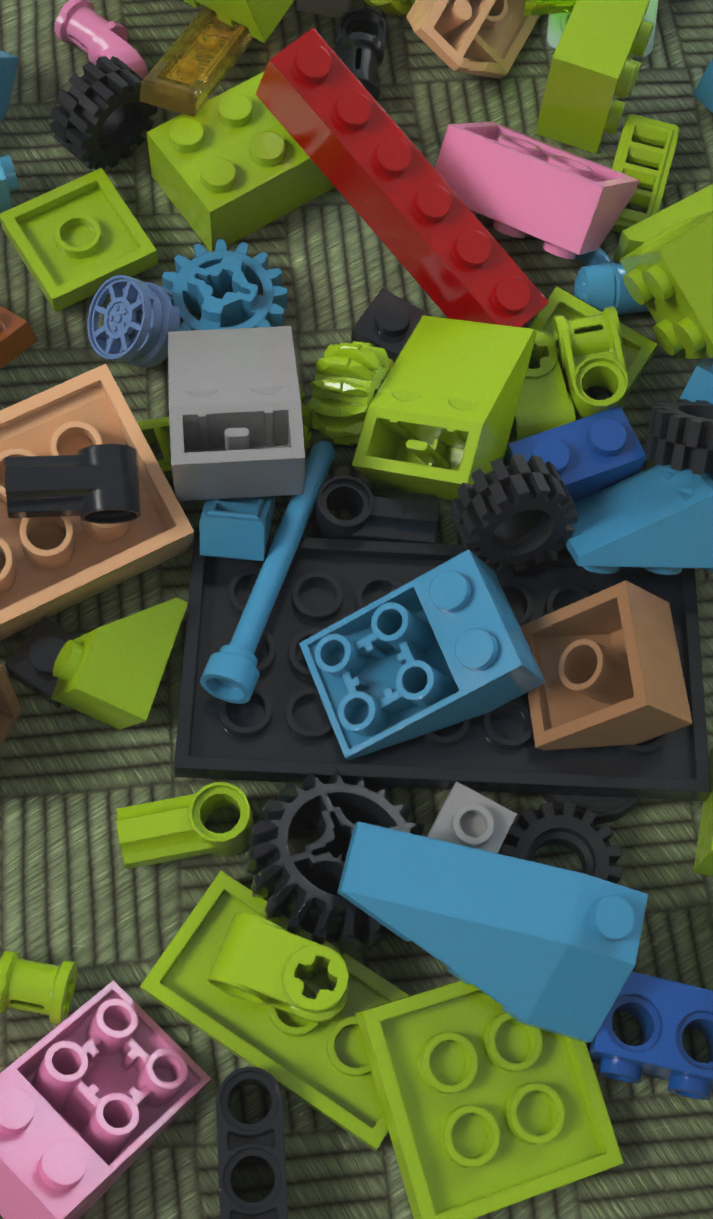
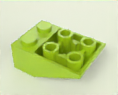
[352,315,537,500]

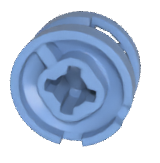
[87,275,180,368]

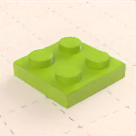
[0,168,159,313]

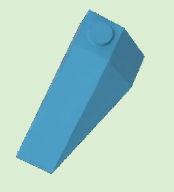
[337,822,648,1043]

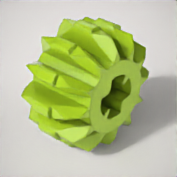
[308,341,394,447]

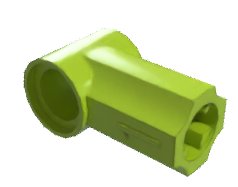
[116,782,255,870]

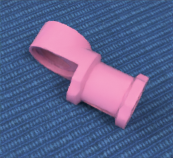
[54,0,149,82]

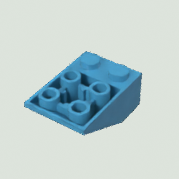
[561,464,713,575]
[299,549,546,760]

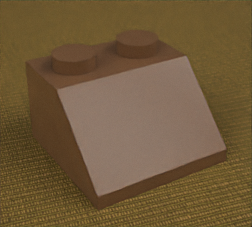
[520,580,692,750]

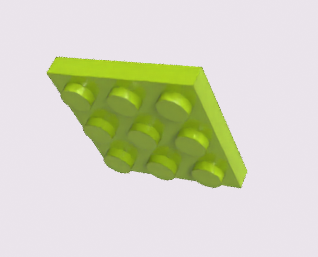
[355,980,624,1219]

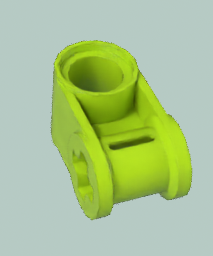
[553,306,628,420]
[507,330,576,444]
[207,912,350,1023]

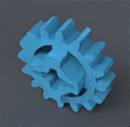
[162,239,287,331]

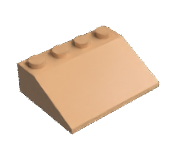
[0,364,194,641]

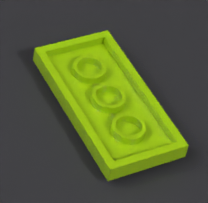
[140,871,409,1151]

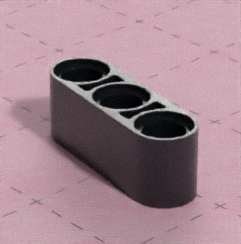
[216,1066,288,1219]

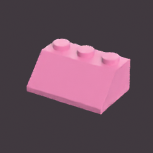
[435,121,640,259]

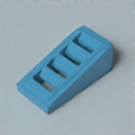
[199,496,277,561]

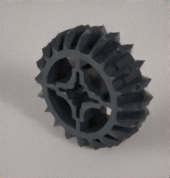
[246,770,425,955]

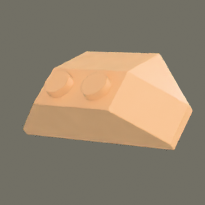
[406,0,548,79]

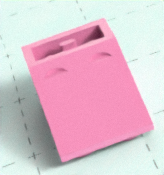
[0,980,211,1219]

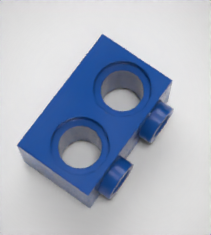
[586,972,713,1100]

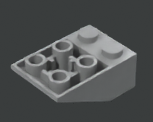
[168,326,305,501]

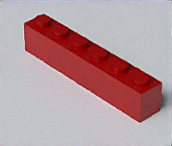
[255,28,549,328]

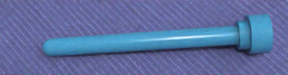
[200,440,335,704]

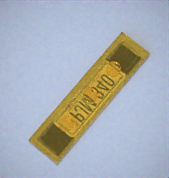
[140,6,254,117]

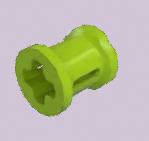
[0,950,77,1025]

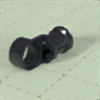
[335,8,387,102]

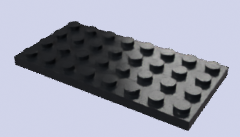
[174,532,711,801]

